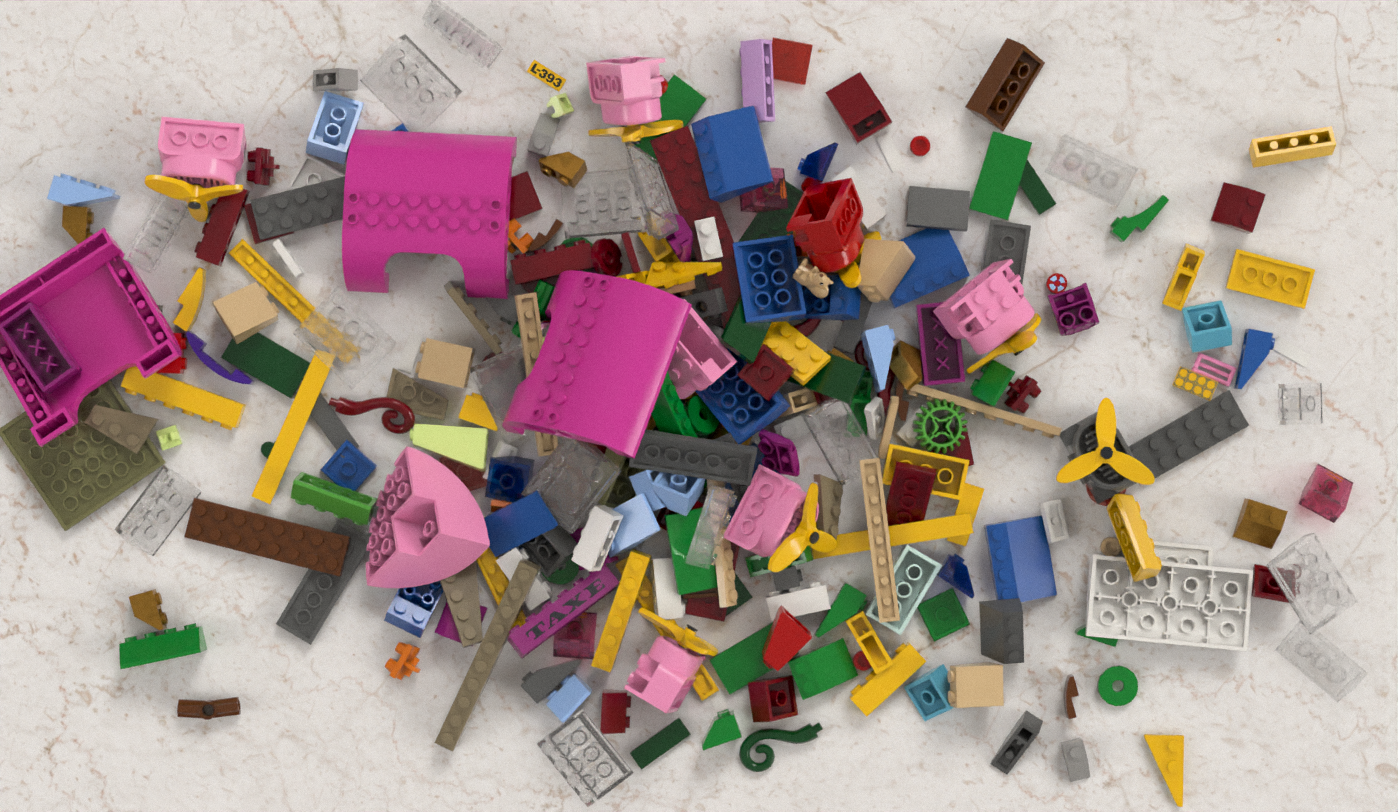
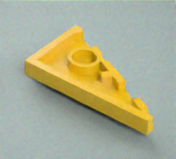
[645,262,722,289]
[1144,734,1184,807]

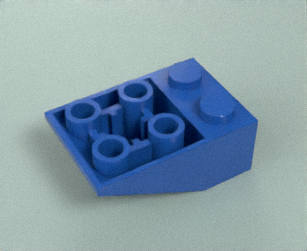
[802,275,861,320]
[384,581,443,638]

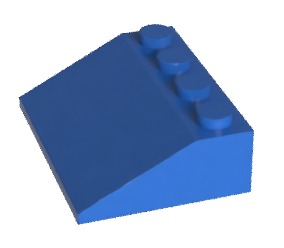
[691,106,774,203]
[889,228,970,308]
[732,235,806,323]
[695,348,791,444]
[984,515,1057,602]

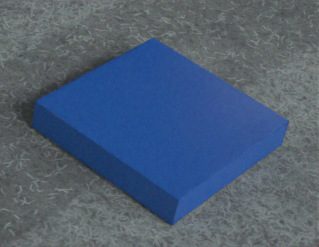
[320,440,377,491]

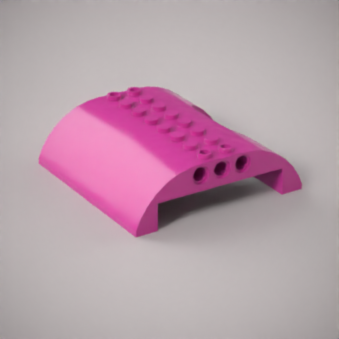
[342,129,517,299]
[0,228,182,447]
[502,270,692,458]

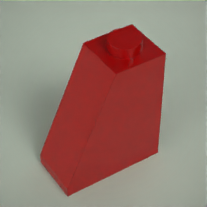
[762,605,812,672]

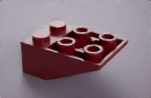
[825,72,892,145]

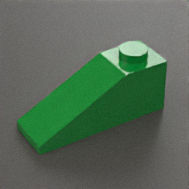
[814,582,868,638]

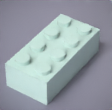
[865,544,942,635]

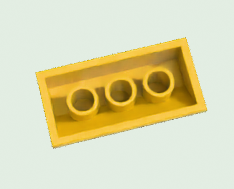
[1106,494,1162,582]

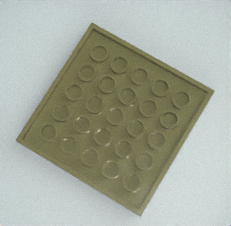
[0,380,167,531]

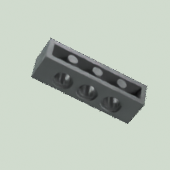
[679,287,728,321]

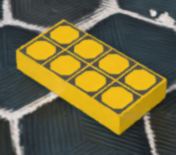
[1172,366,1218,401]

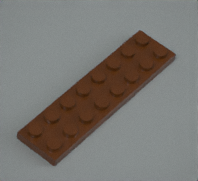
[184,498,351,576]

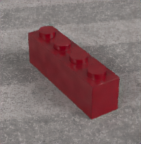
[194,189,250,267]
[510,240,594,285]

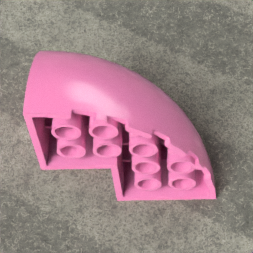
[366,446,490,588]

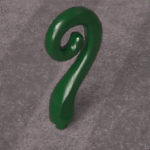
[739,723,823,772]

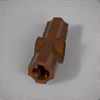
[177,697,241,720]

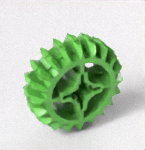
[913,399,968,454]

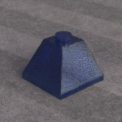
[797,142,838,183]
[485,456,535,502]
[937,554,975,599]

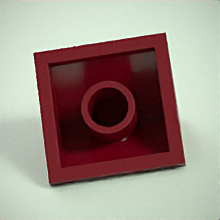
[1252,564,1295,604]

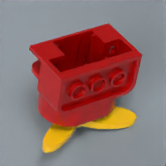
[786,178,882,288]

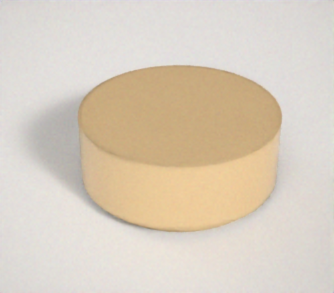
[1100,537,1121,557]

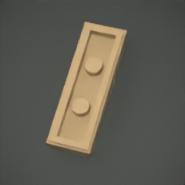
[878,396,899,460]

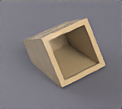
[858,239,915,302]
[213,282,279,344]
[415,338,475,388]
[947,662,1004,708]

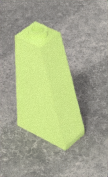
[410,424,489,472]

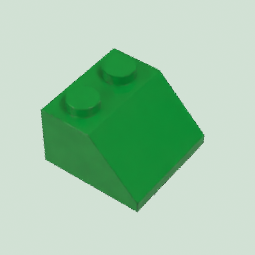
[969,360,1015,407]
[702,709,742,751]

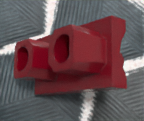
[247,147,280,186]
[1004,375,1041,413]

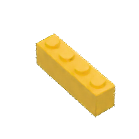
[1249,126,1336,168]
[850,642,926,716]

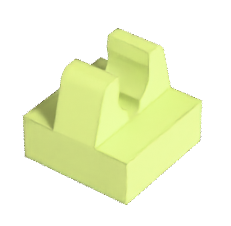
[547,93,574,118]
[156,425,182,451]

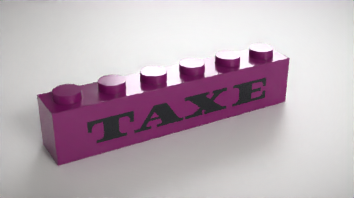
[507,564,620,659]

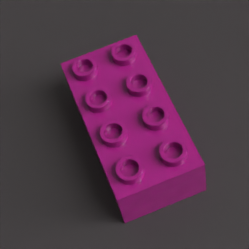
[0,302,82,394]
[915,302,965,386]

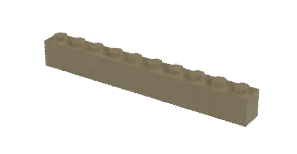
[435,558,541,752]

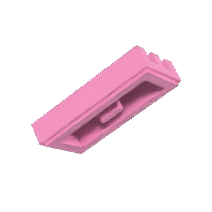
[1191,352,1237,387]

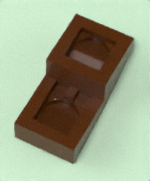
[529,219,564,252]
[895,379,909,422]
[1064,674,1079,719]

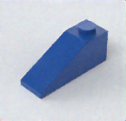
[1234,329,1275,389]

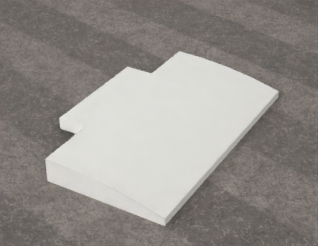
[1085,541,1253,652]

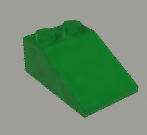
[788,638,858,700]

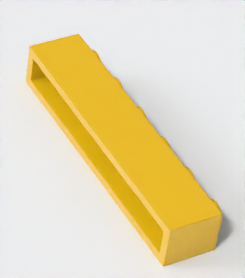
[121,366,246,430]
[591,549,652,672]

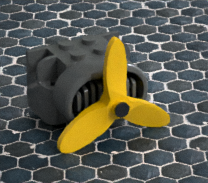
[1056,398,1155,504]

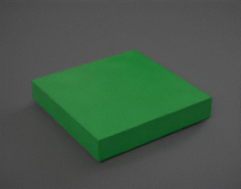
[917,588,970,642]

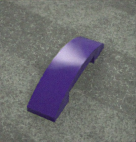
[186,331,255,385]

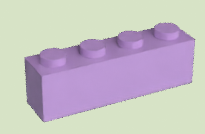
[739,39,775,123]

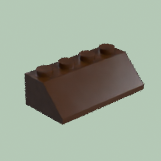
[965,38,1045,131]

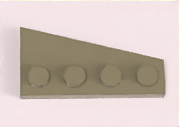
[444,281,502,355]
[440,560,483,648]

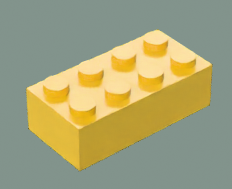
[882,443,970,500]

